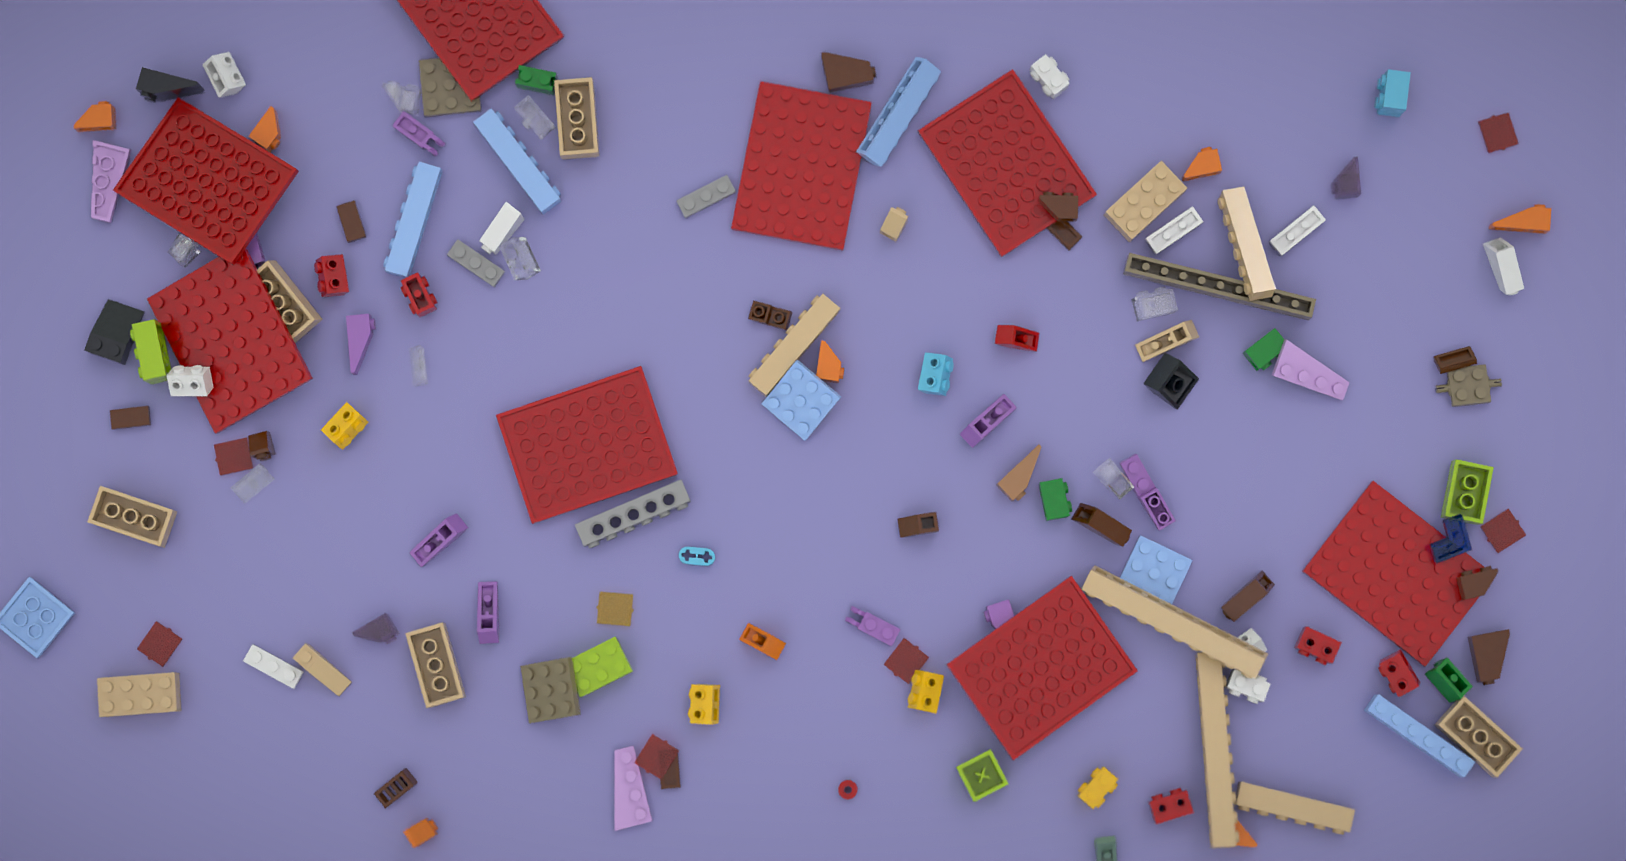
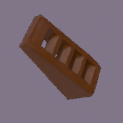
[373,768,418,809]

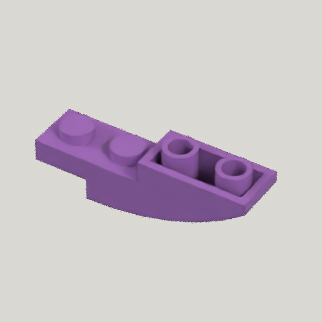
[1119,454,1176,531]

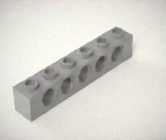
[575,480,691,549]

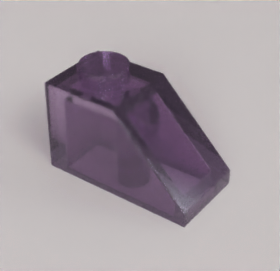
[1331,157,1361,199]
[352,613,399,644]

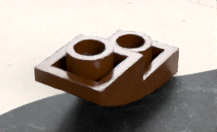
[748,300,792,331]

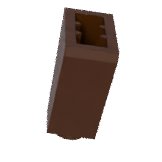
[821,52,877,93]
[1071,503,1132,547]
[1221,570,1275,622]
[1467,629,1510,685]

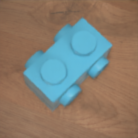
[918,352,954,396]

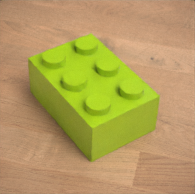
[130,319,172,385]
[1441,459,1494,525]
[572,637,634,698]

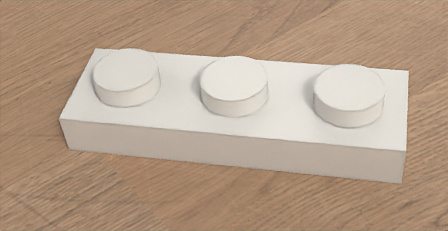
[1145,206,1203,255]
[1269,206,1326,256]
[243,644,304,689]

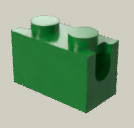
[515,65,558,96]
[1243,328,1284,371]
[1038,478,1072,521]
[1425,657,1473,703]

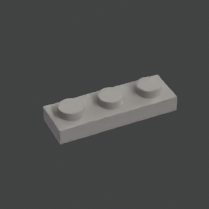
[677,175,736,219]
[447,239,505,287]

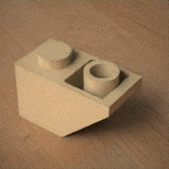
[880,207,908,242]

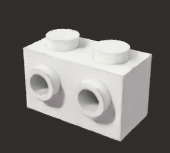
[202,52,246,98]
[1030,54,1070,99]
[167,365,214,396]
[1225,669,1271,704]

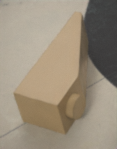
[1135,320,1199,362]
[293,643,352,696]

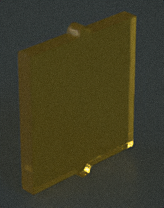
[596,592,634,626]

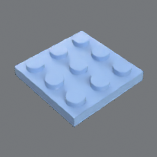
[762,360,841,441]
[1120,535,1193,604]
[0,577,75,658]

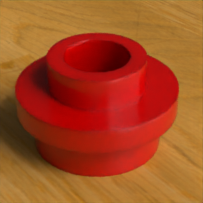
[838,780,858,799]

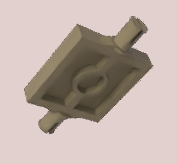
[1435,364,1502,407]

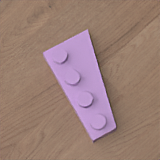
[91,140,131,223]
[1272,339,1350,400]
[615,746,653,831]

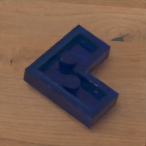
[1429,514,1472,564]

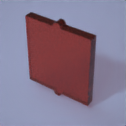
[1478,112,1519,153]
[214,437,253,476]
[1480,508,1526,553]
[137,621,183,667]
[883,638,929,684]
[634,734,679,779]

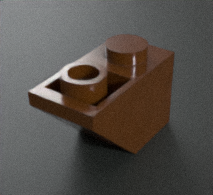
[1038,192,1078,222]
[248,431,276,461]
[897,512,939,538]
[1456,566,1499,600]

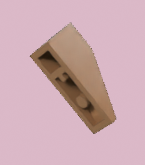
[996,445,1041,501]

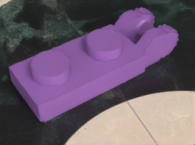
[392,111,445,156]
[845,606,901,647]

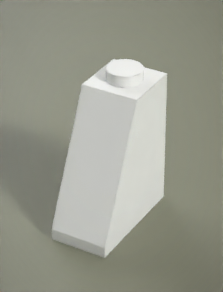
[479,202,525,255]
[1483,237,1524,295]

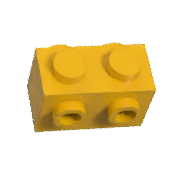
[321,402,368,450]
[908,670,944,714]
[688,684,720,725]
[1077,766,1119,809]

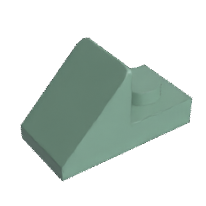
[1094,836,1117,861]

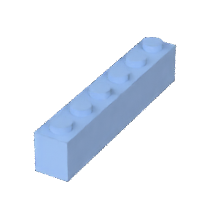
[856,57,941,167]
[473,108,561,215]
[383,162,443,278]
[1364,694,1475,778]

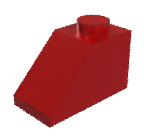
[995,325,1039,352]

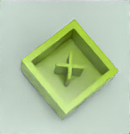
[955,749,1009,802]

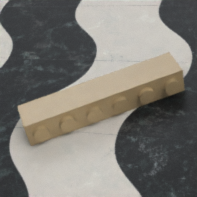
[1218,187,1276,301]
[748,294,840,397]
[1235,782,1355,835]

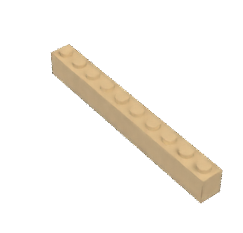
[1081,565,1268,679]
[1195,652,1239,849]

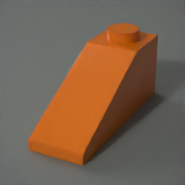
[1489,204,1551,234]

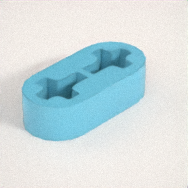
[679,547,715,566]

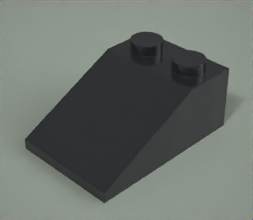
[136,67,205,103]
[84,299,145,365]

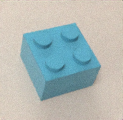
[1374,69,1411,117]

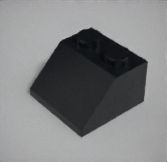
[1143,353,1199,410]

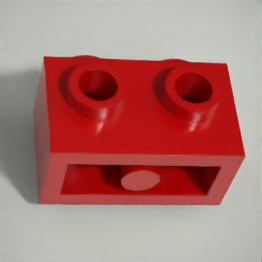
[314,254,349,297]
[400,272,438,317]
[1294,626,1342,666]
[1378,649,1421,697]
[1148,788,1194,824]

